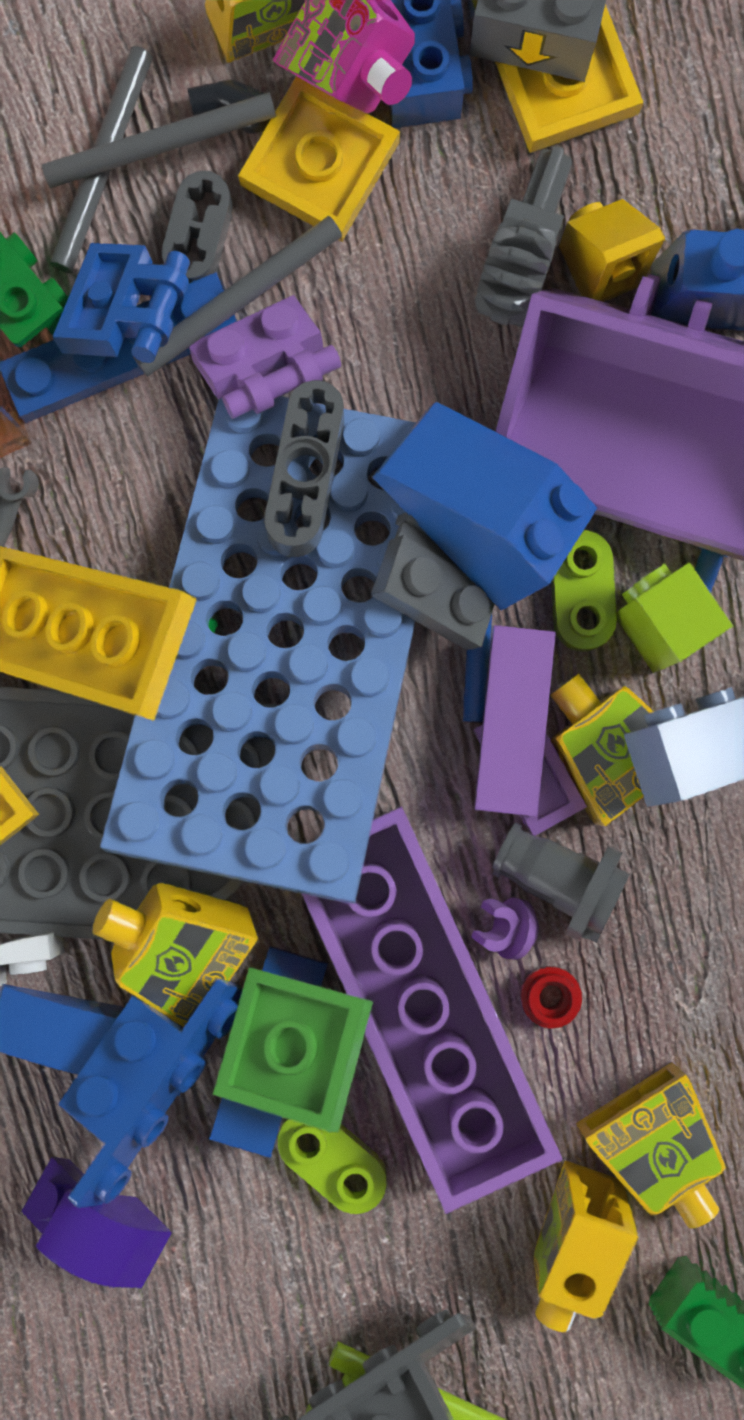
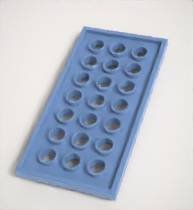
[100,396,416,905]

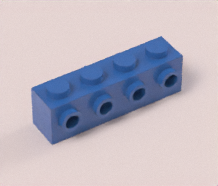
[389,0,473,128]

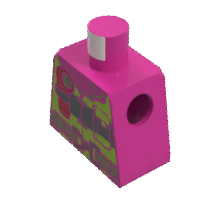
[273,0,415,114]

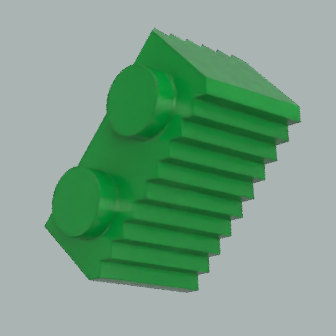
[648,1256,744,1390]

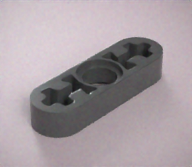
[264,380,344,557]

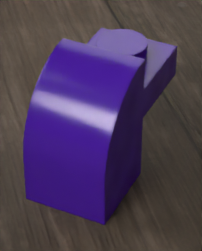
[21,1157,172,1288]

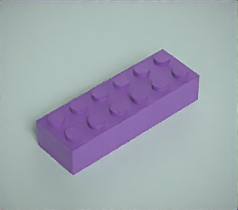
[302,806,563,1214]

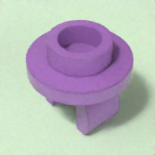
[471,898,539,960]

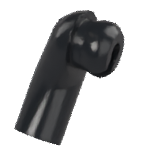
[187,79,271,134]

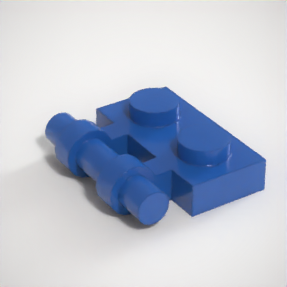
[53,243,190,363]

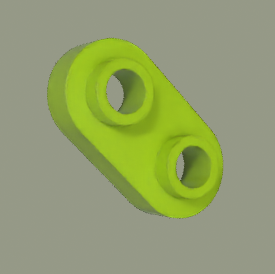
[551,530,617,652]
[278,1118,386,1214]

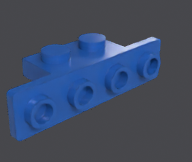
[58,978,243,1208]

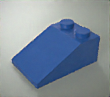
[372,402,597,611]

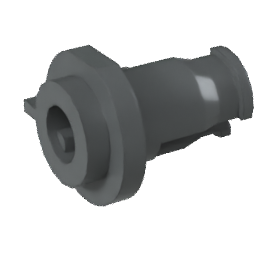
[492,822,630,943]

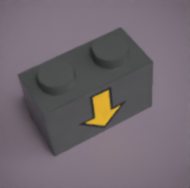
[469,0,606,82]

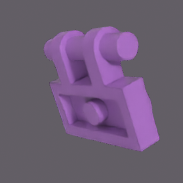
[189,295,341,419]

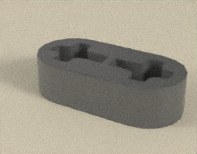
[162,171,233,283]

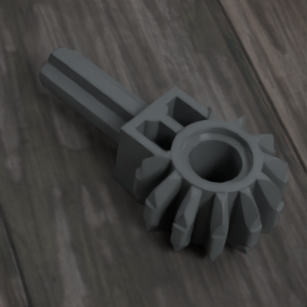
[475,146,572,327]

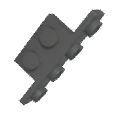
[277,1310,476,1420]

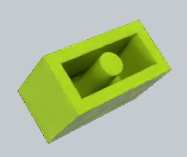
[616,562,733,673]

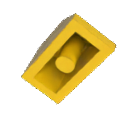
[559,199,665,302]

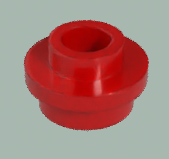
[520,966,582,1029]

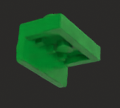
[0,232,68,347]

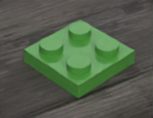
[213,967,373,1132]

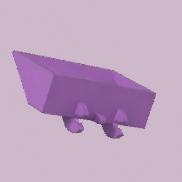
[495,274,744,561]

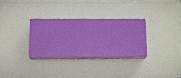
[474,625,556,817]

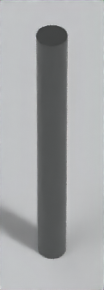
[50,46,153,273]
[42,92,277,188]
[133,216,342,377]

